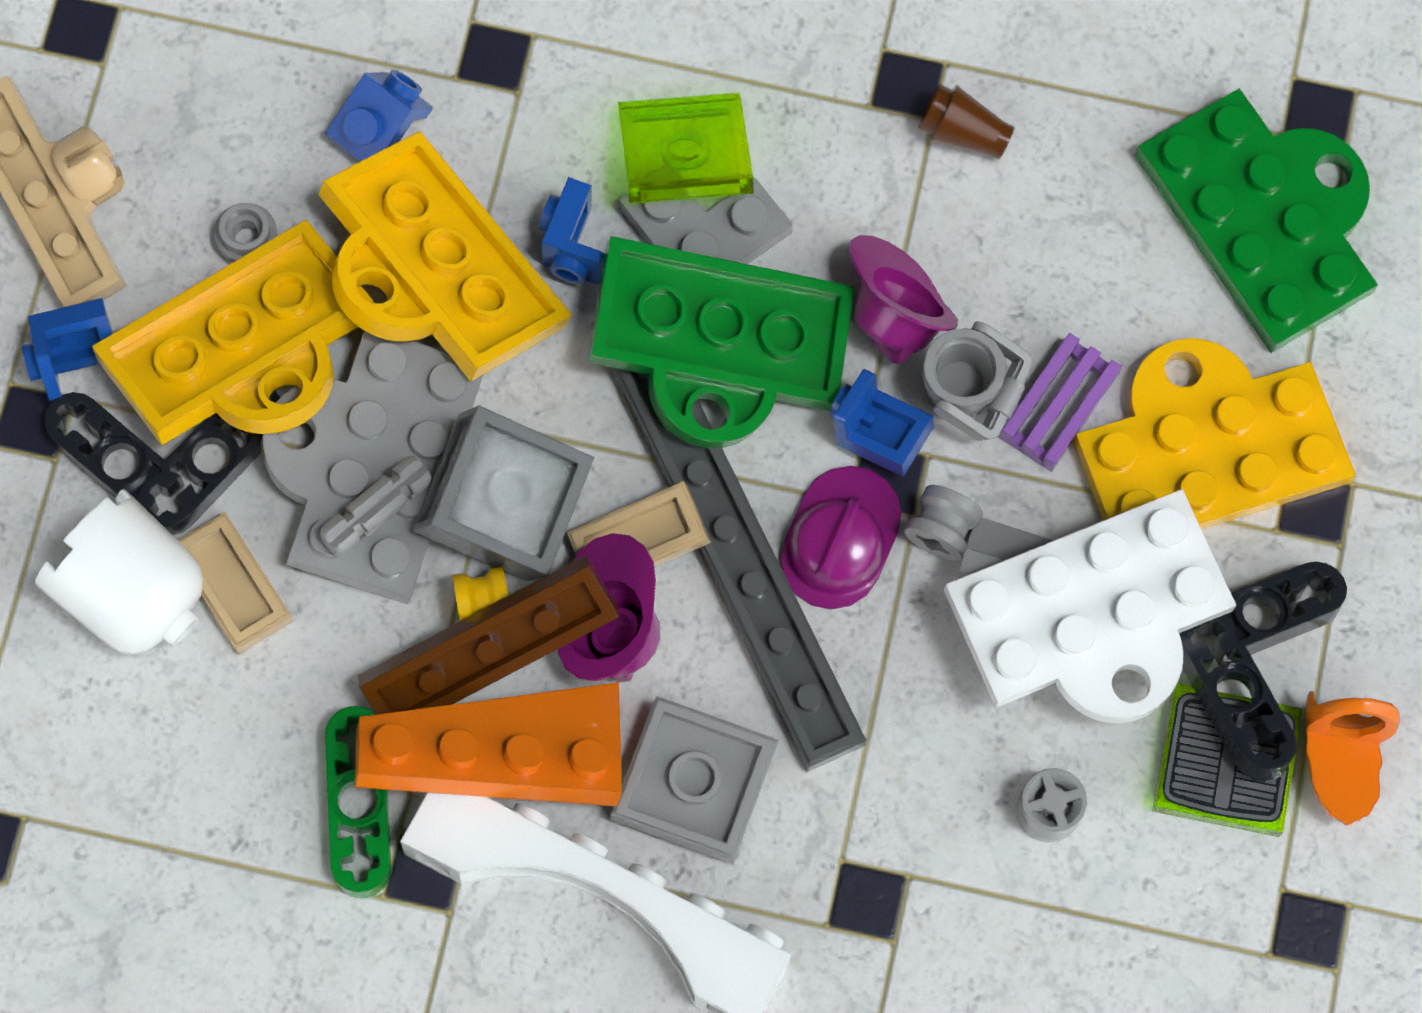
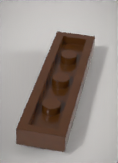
[358,555,620,715]

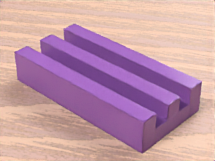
[999,332,1122,472]

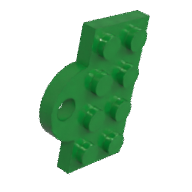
[1134,88,1378,354]
[587,236,855,448]

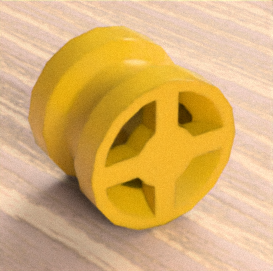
[452,566,509,621]

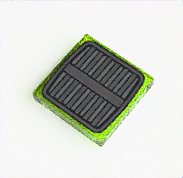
[1152,683,1303,837]

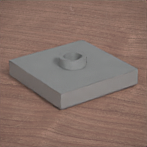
[611,696,778,865]

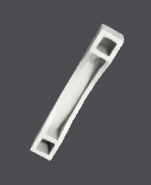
[401,793,791,1013]

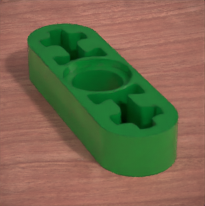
[325,706,392,898]

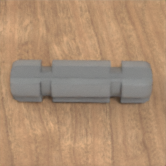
[319,456,432,558]

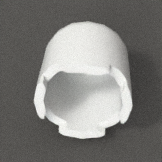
[35,489,203,655]

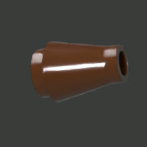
[918,84,1015,160]

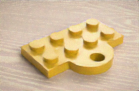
[318,131,572,381]
[92,219,374,445]
[1073,338,1356,530]

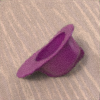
[848,235,958,364]
[781,466,902,610]
[558,533,660,682]

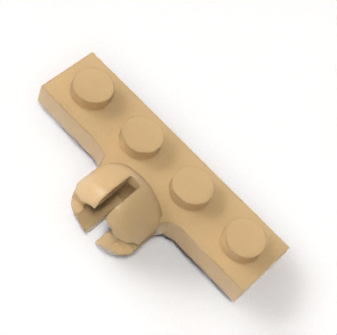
[0,75,127,307]

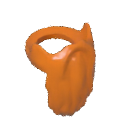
[1304,691,1400,826]

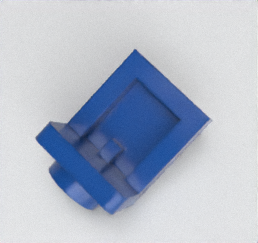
[325,70,433,161]
[539,177,604,284]
[21,298,113,401]
[830,369,934,477]

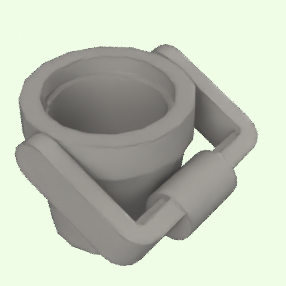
[922,321,1032,441]

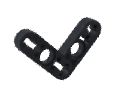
[44,390,281,535]
[1179,561,1347,782]

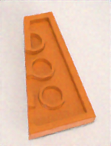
[355,682,622,806]

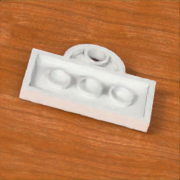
[944,489,1237,723]

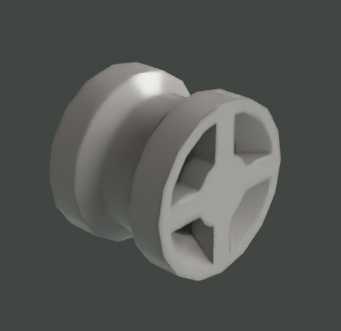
[904,485,983,561]
[1016,768,1087,843]

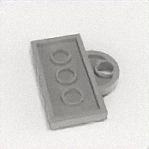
[261,331,483,604]

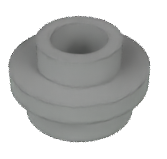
[214,203,277,262]

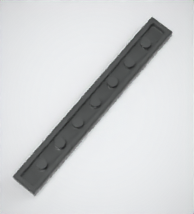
[591,321,867,772]

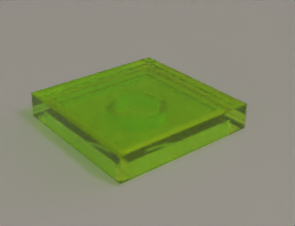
[618,92,754,204]

